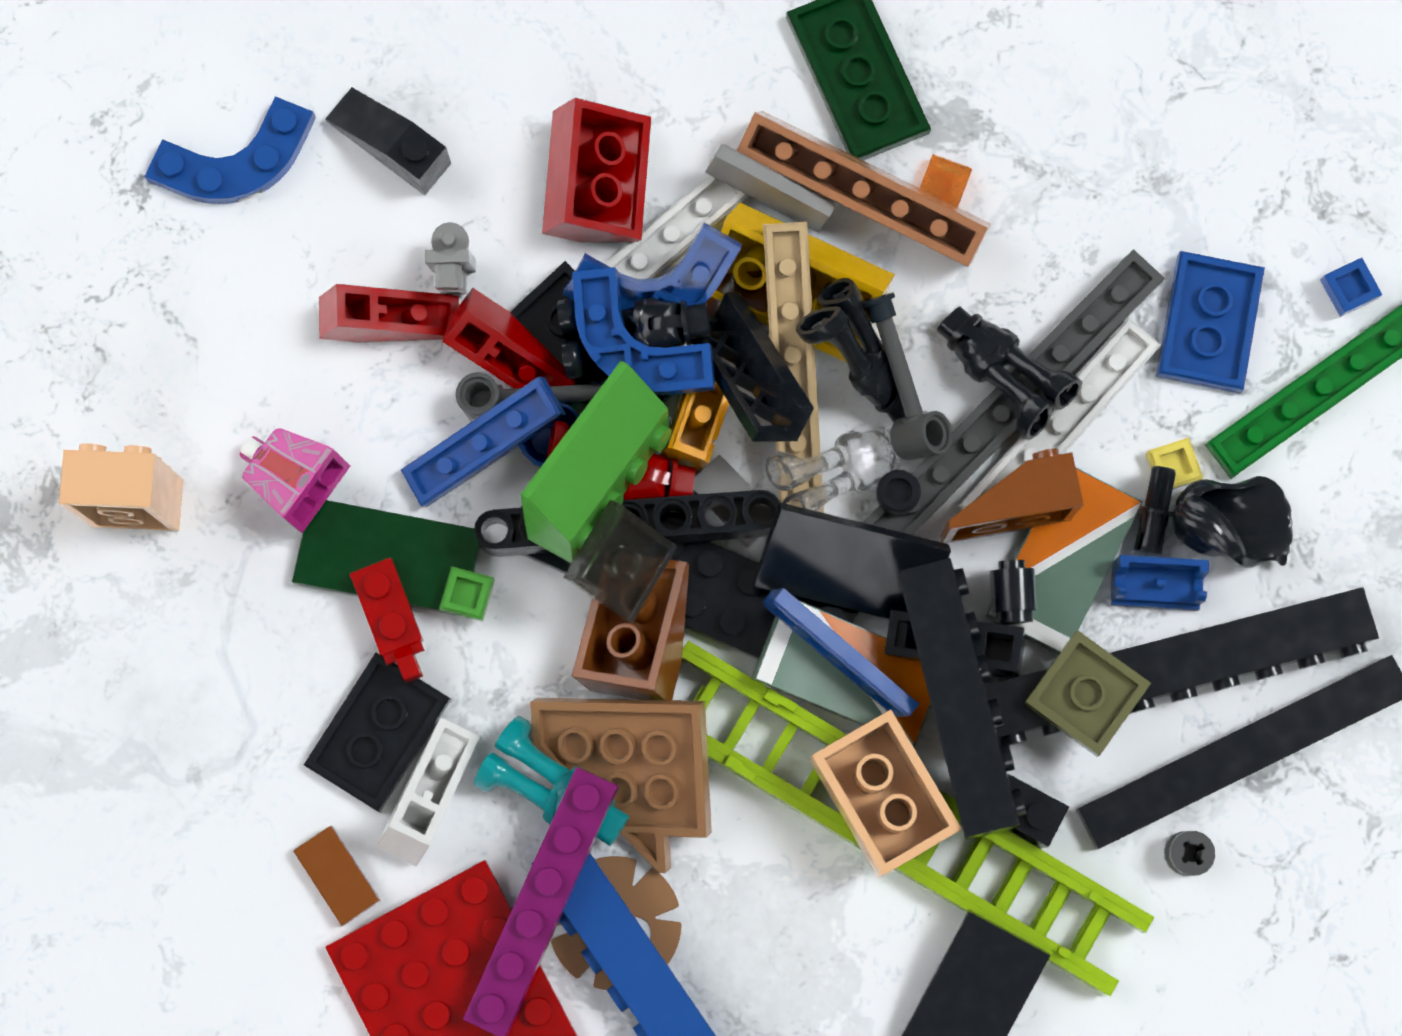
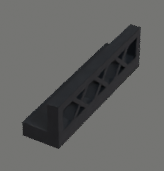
[692,292,814,442]

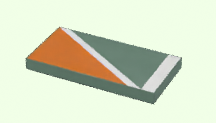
[985,468,1143,655]
[751,601,931,746]

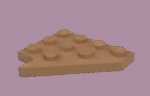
[530,698,712,873]

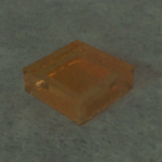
[920,154,972,207]

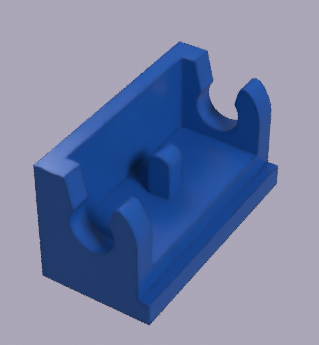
[1111,555,1209,611]

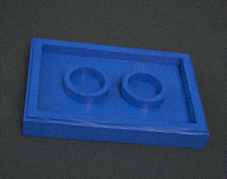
[1156,251,1265,394]

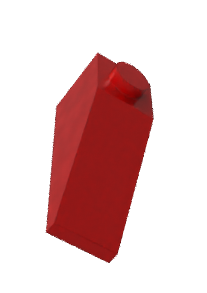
[318,284,459,342]
[442,288,575,388]

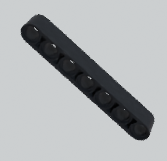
[474,490,780,557]

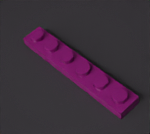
[463,767,619,1036]

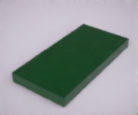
[786,0,931,161]
[292,500,480,616]

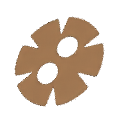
[551,856,682,990]

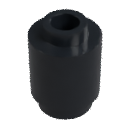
[990,560,1037,624]

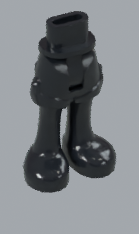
[796,278,906,422]
[557,297,711,379]
[937,306,1083,440]

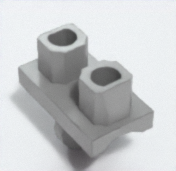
[425,222,476,295]

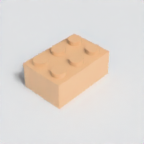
[59,443,184,531]
[809,710,962,878]

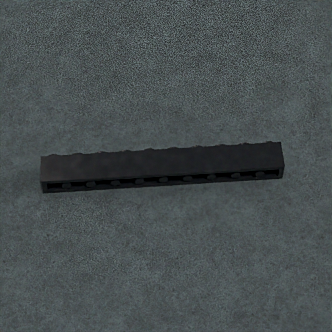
[985,587,1379,746]

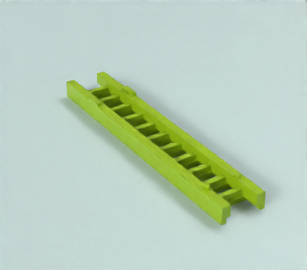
[682,640,1155,997]

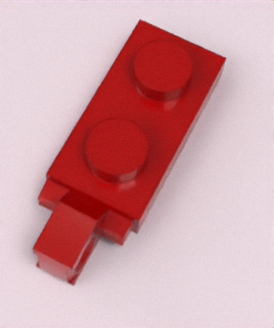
[350,558,425,683]

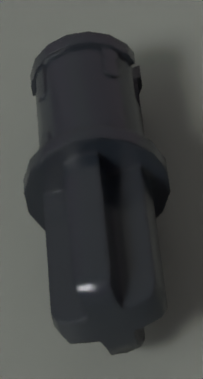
[1133,466,1176,555]

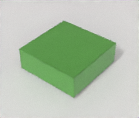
[439,566,495,622]

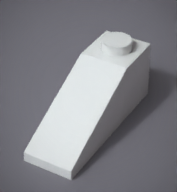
[376,717,480,866]

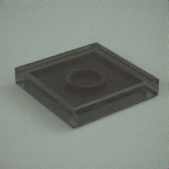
[563,500,678,623]

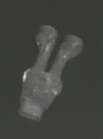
[765,426,903,512]

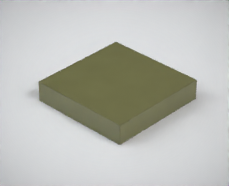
[1023,630,1151,757]

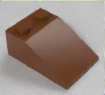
[940,448,1084,543]
[572,550,689,700]

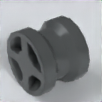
[1164,831,1216,876]

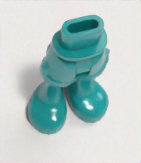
[473,716,630,846]

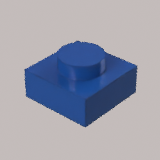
[1320,257,1383,317]

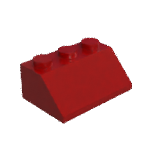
[542,98,651,242]

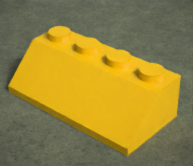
[712,202,895,363]

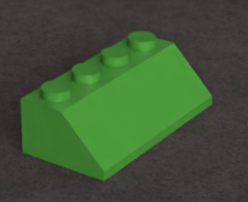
[520,361,672,564]

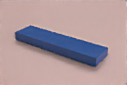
[401,377,566,507]
[762,588,919,717]

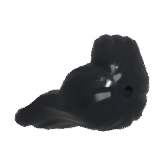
[1173,476,1293,568]

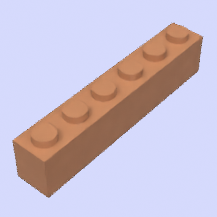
[737,111,991,267]

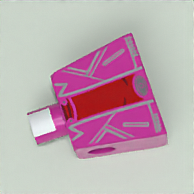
[240,428,351,533]

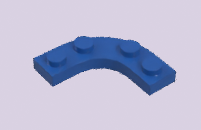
[144,96,316,204]
[563,222,742,310]
[572,267,716,395]

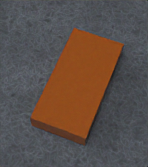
[293,825,381,926]

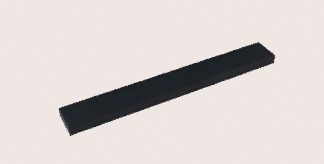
[1076,655,1402,850]

